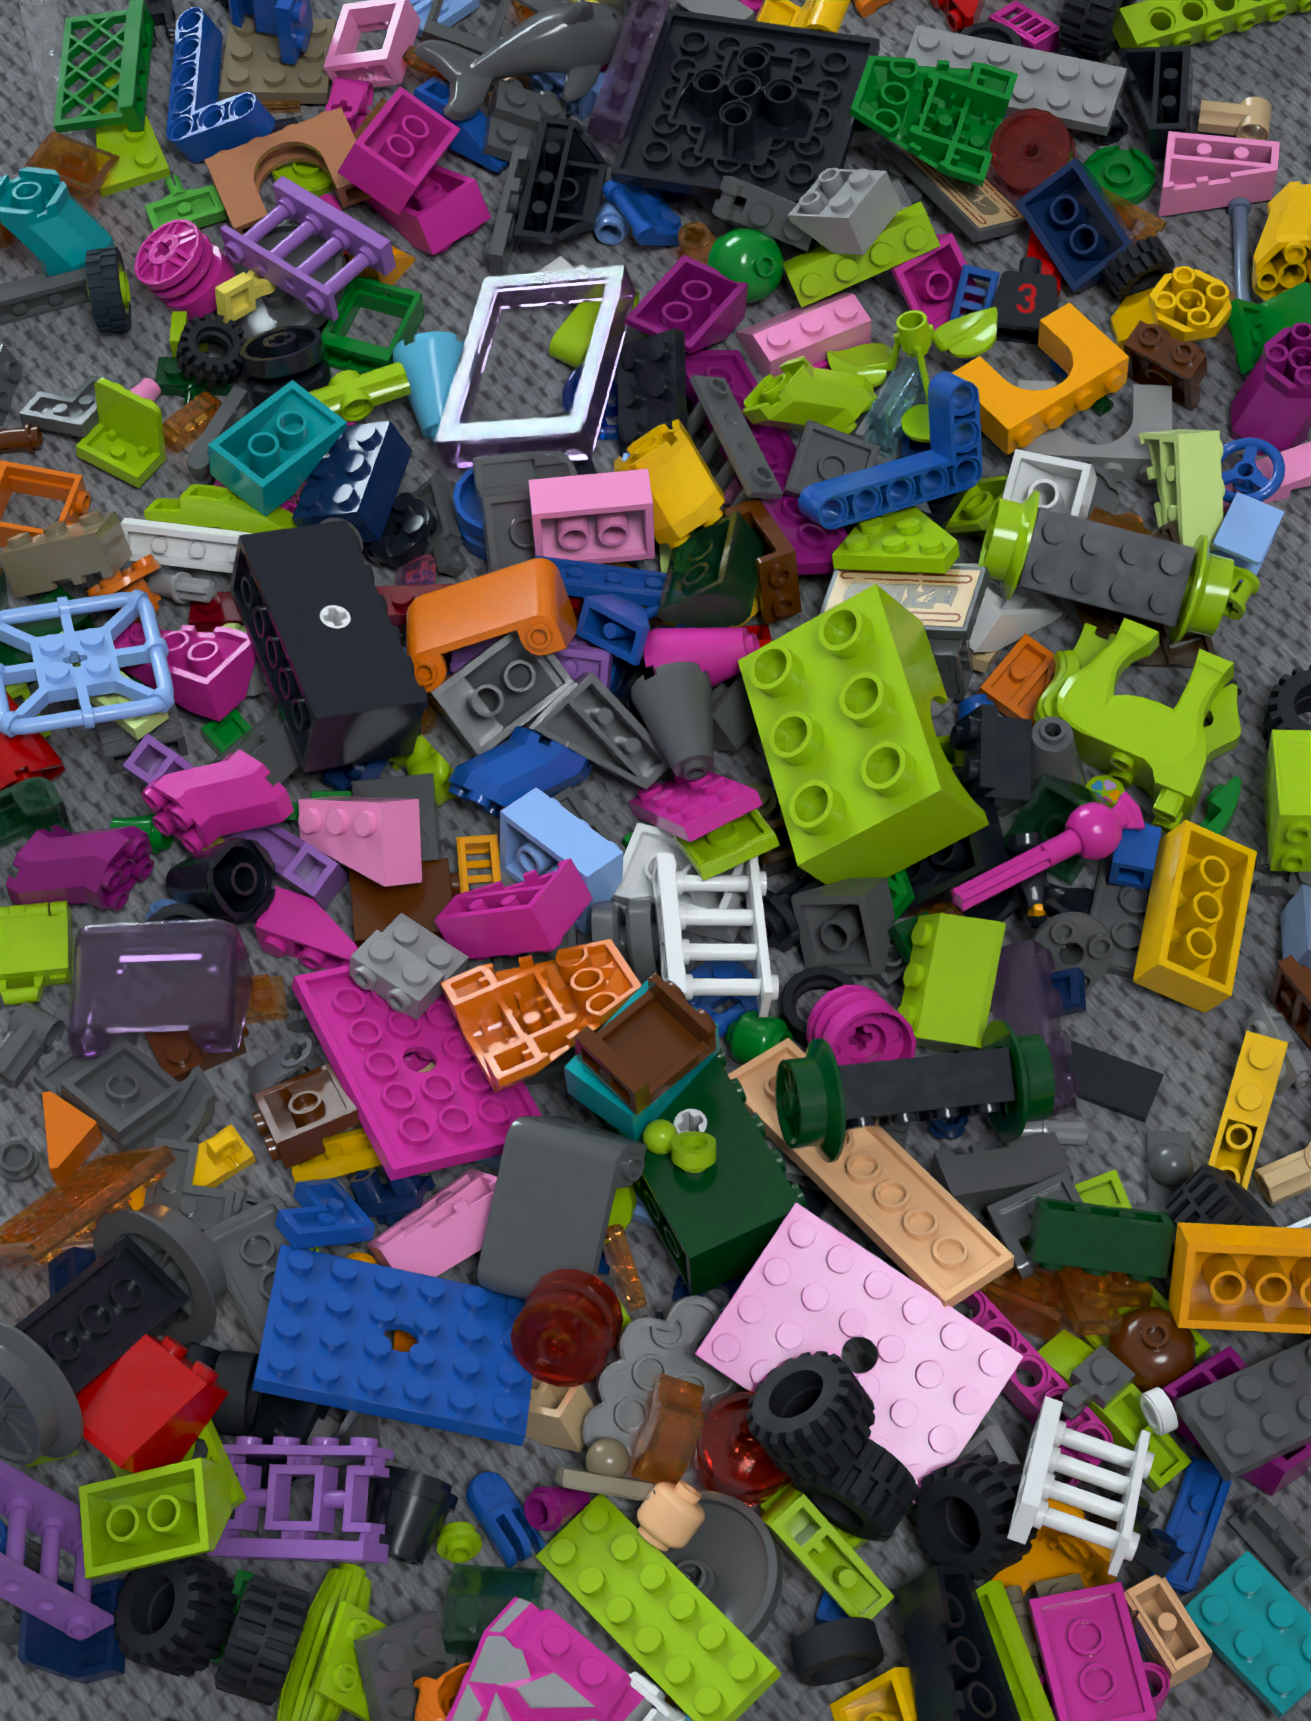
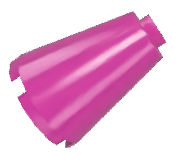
[644,627,760,688]

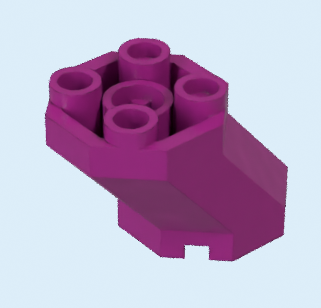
[1229,323,1311,456]
[5,825,155,912]

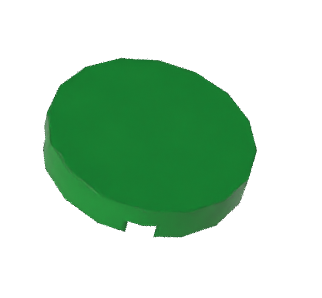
[1084,146,1155,208]

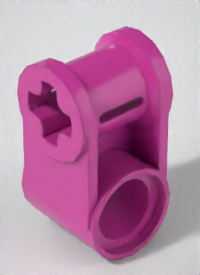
[326,77,374,140]

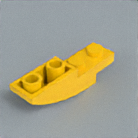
[1208,1031,1289,1190]

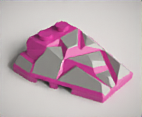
[445,1597,652,1721]

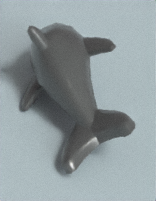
[414,0,632,121]

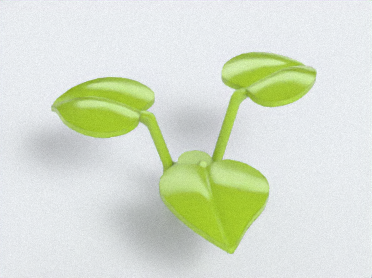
[827,306,998,443]

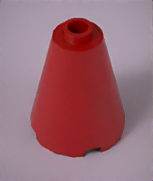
[0,691,65,803]

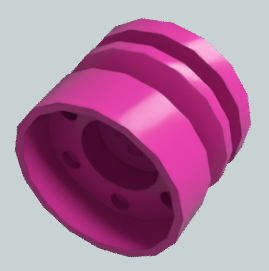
[134,219,236,320]
[806,985,916,1066]

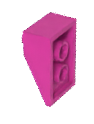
[365,165,491,255]

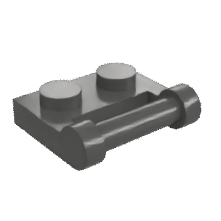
[987,1171,1083,1280]

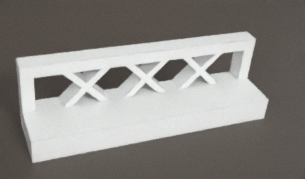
[120,518,252,573]

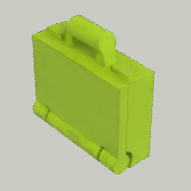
[0,900,74,1006]

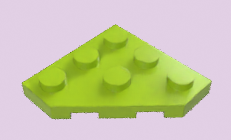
[832,506,960,573]

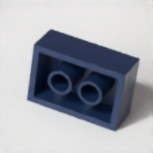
[292,421,412,543]

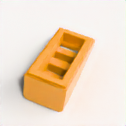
[456,834,501,893]

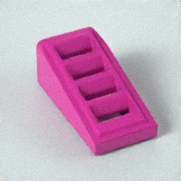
[988,0,1061,53]

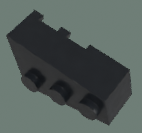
[1118,45,1193,159]

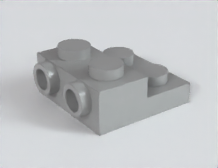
[349,913,469,1021]

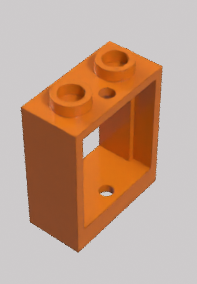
[0,460,91,548]

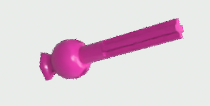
[951,791,1146,912]

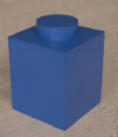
[1108,822,1162,891]

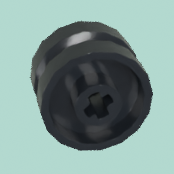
[240,325,332,406]

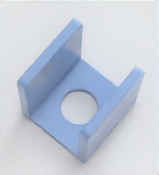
[1211,492,1285,585]

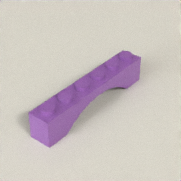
[122,733,349,910]

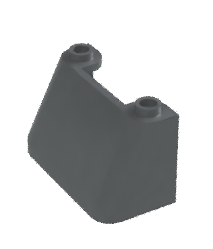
[477,1116,647,1318]

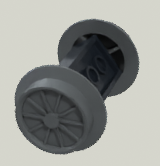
[0,1204,227,1465]

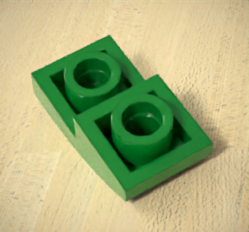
[1199,775,1242,837]

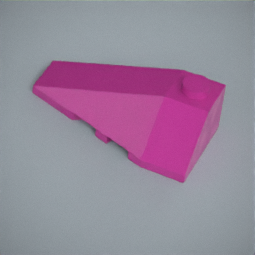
[113,622,257,722]

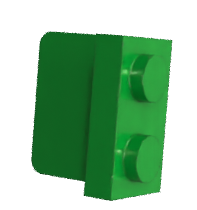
[1227,282,1311,376]

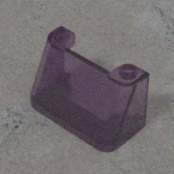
[68,919,254,1058]

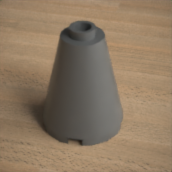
[631,662,714,780]
[1018,717,1087,819]

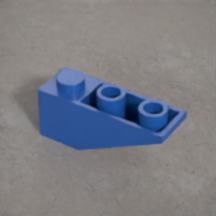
[413,76,510,173]

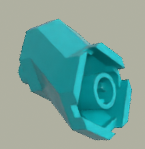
[0,167,115,277]

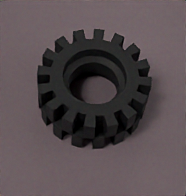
[1101,236,1175,302]
[176,314,248,388]

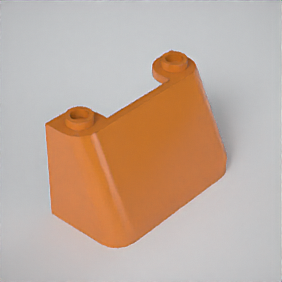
[406,558,578,693]

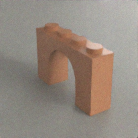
[204,107,372,235]

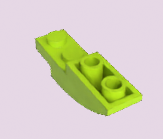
[144,484,298,533]
[1037,1329,1192,1493]

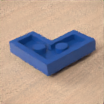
[275,1178,375,1250]

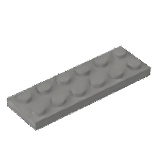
[905,25,1127,136]

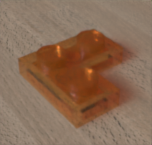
[1053,1267,1153,1336]

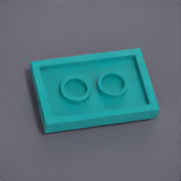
[1184,1550,1311,1719]

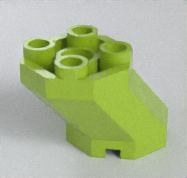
[743,356,878,434]

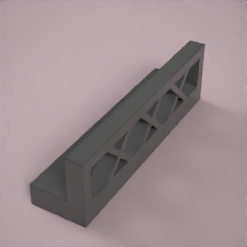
[0,267,90,326]

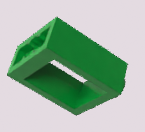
[322,276,425,375]

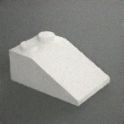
[952,563,1063,653]
[612,823,761,943]

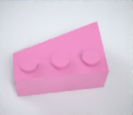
[367,1168,497,1277]

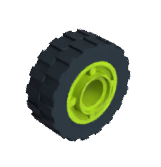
[85,246,132,333]

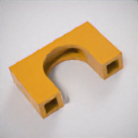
[952,302,1129,455]

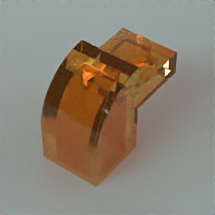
[631,1373,705,1485]

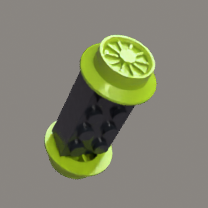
[978,490,1234,645]

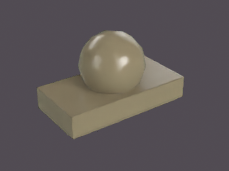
[554,1438,654,1501]

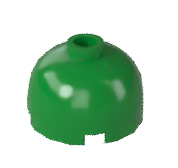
[708,228,784,304]

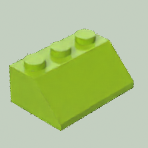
[897,913,1006,1051]
[79,1457,232,1580]

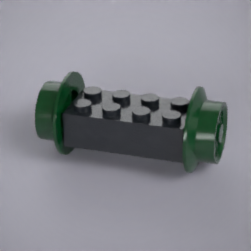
[775,1019,1055,1163]

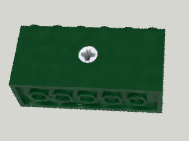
[574,1046,807,1296]

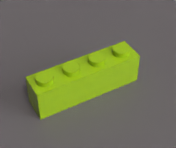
[784,201,940,308]

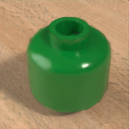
[726,1011,793,1065]

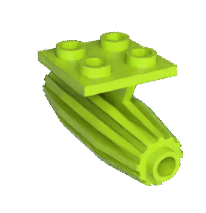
[276,1563,387,1721]

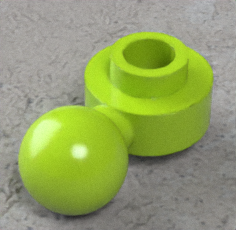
[643,1119,716,1173]

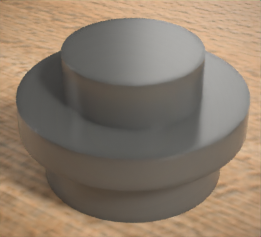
[0,1140,40,1182]

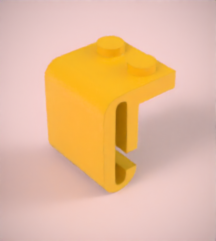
[755,0,851,33]

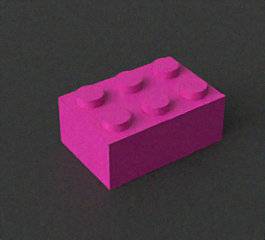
[337,86,460,216]

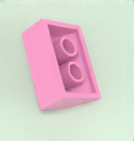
[736,292,872,378]
[528,469,655,564]

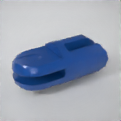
[466,1471,547,1569]

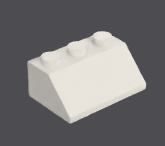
[1002,449,1097,519]

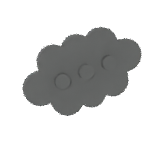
[580,1295,738,1511]

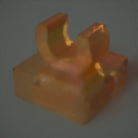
[241,974,288,1024]

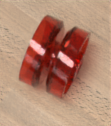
[990,108,1078,196]
[510,1269,624,1387]
[694,1392,789,1506]

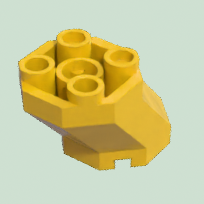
[1252,181,1311,301]
[1110,266,1232,352]
[614,419,725,549]

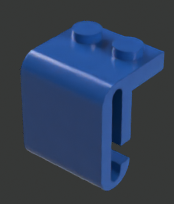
[228,0,313,65]

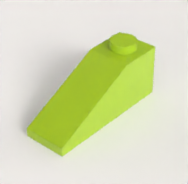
[760,1488,895,1620]

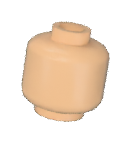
[637,1480,705,1552]

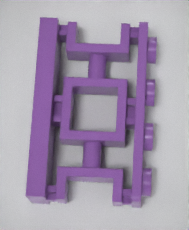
[207,1436,394,1564]

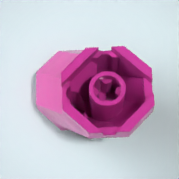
[141,749,294,855]

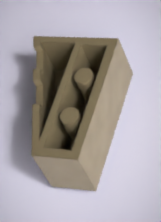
[0,510,132,598]

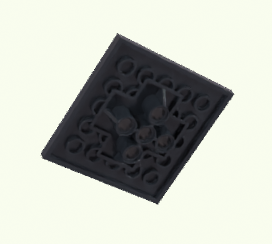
[611,9,880,203]

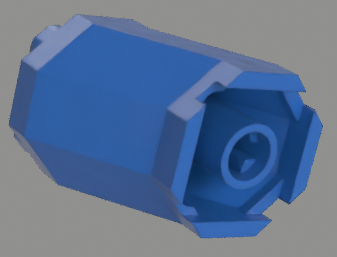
[448,726,594,819]

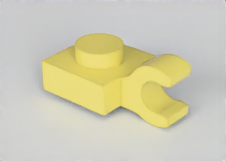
[215,270,276,324]

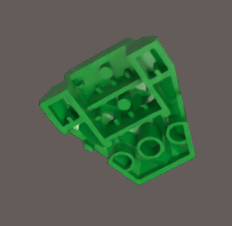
[849,56,1018,187]

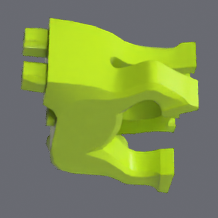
[1033,618,1241,833]

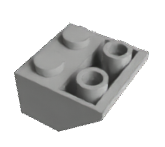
[788,168,901,255]

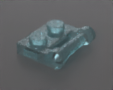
[870,357,926,459]

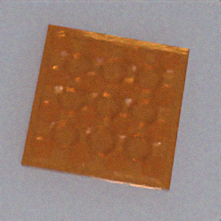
[0,1145,176,1267]

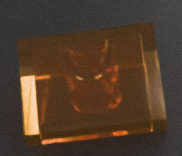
[979,1267,1080,1342]

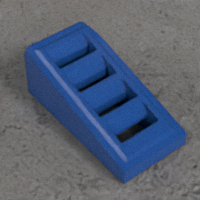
[950,264,1000,320]

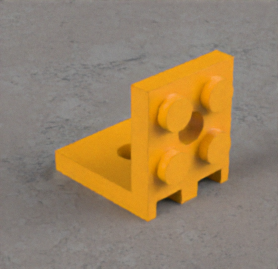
[991,1498,1118,1667]

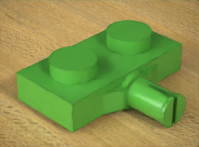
[144,174,227,231]

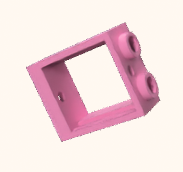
[323,0,421,88]

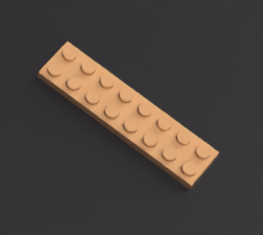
[728,1038,1014,1308]

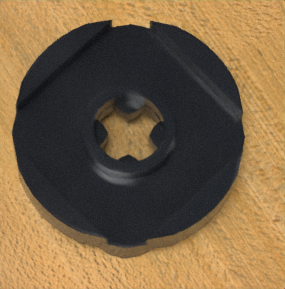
[363,492,437,567]

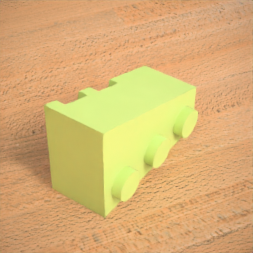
[1139,429,1225,551]

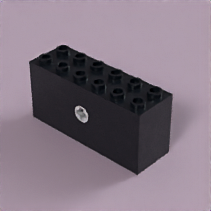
[229,520,428,772]

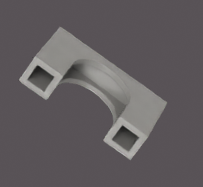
[1014,380,1172,484]

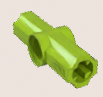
[309,362,411,422]

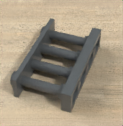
[687,375,783,556]

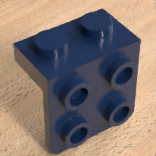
[18,1571,126,1684]

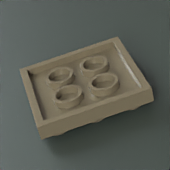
[219,17,336,104]

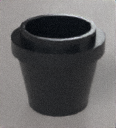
[367,1465,459,1566]

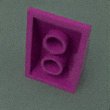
[625,255,748,354]

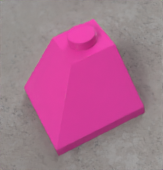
[891,233,983,331]

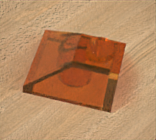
[24,131,120,198]

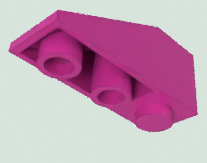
[254,886,358,970]

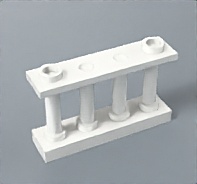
[653,854,779,1017]
[1007,1396,1155,1577]

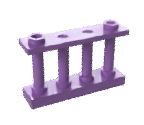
[220,176,396,321]
[0,1460,114,1641]

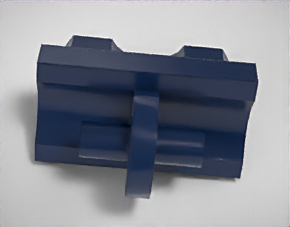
[350,1168,435,1227]

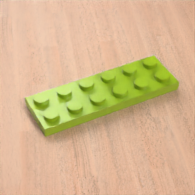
[535,1494,782,1721]

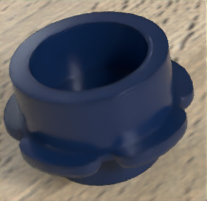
[926,1109,968,1140]

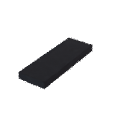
[1016,1023,1164,1123]

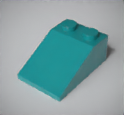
[208,380,347,517]

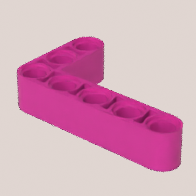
[952,1290,1113,1487]

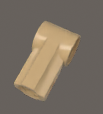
[1197,97,1272,141]
[1255,1142,1311,1207]

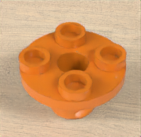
[86,553,162,623]

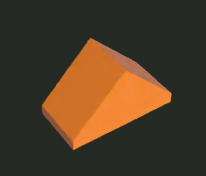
[42,1091,104,1186]

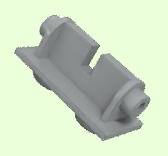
[1242,1003,1311,1097]

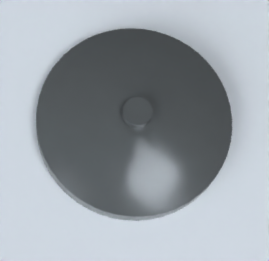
[210,220,347,340]
[630,1490,783,1643]

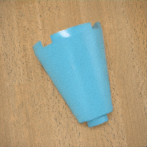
[392,331,468,443]

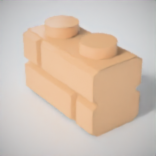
[1124,1574,1212,1688]

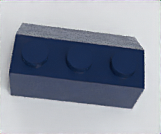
[1015,158,1137,293]

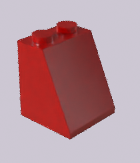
[76,1334,229,1473]

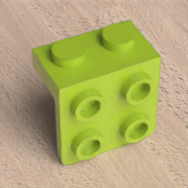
[75,377,166,488]

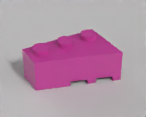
[434,858,593,960]

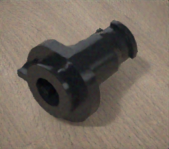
[740,872,826,951]

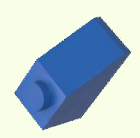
[576,593,650,666]

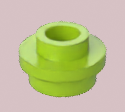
[436,1522,482,1563]

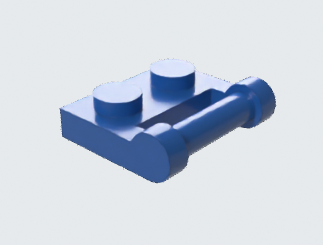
[602,179,690,246]

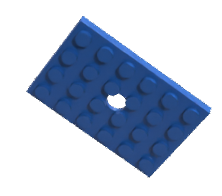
[252,1244,541,1446]

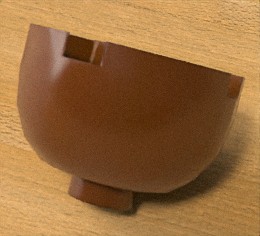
[1106,1307,1196,1393]

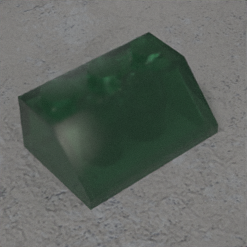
[657,511,765,628]

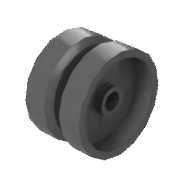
[591,896,662,985]

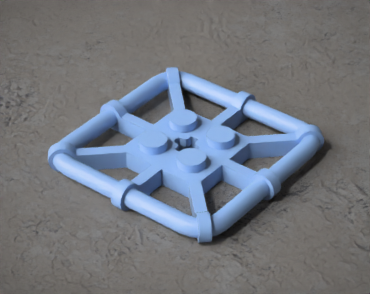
[0,589,175,737]

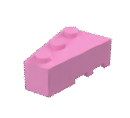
[1159,131,1280,217]
[298,796,422,887]

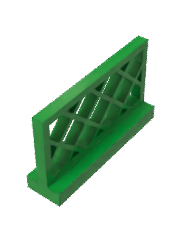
[53,0,154,133]

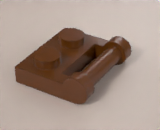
[1269,955,1311,1051]

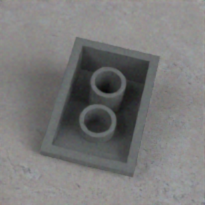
[427,630,574,757]

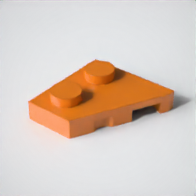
[977,633,1056,728]

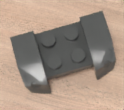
[472,451,578,573]
[34,1010,215,1177]

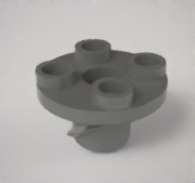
[1028,912,1114,993]

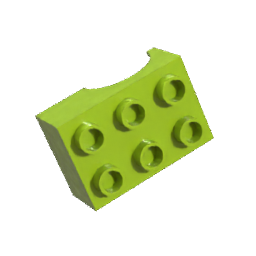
[738,584,989,885]

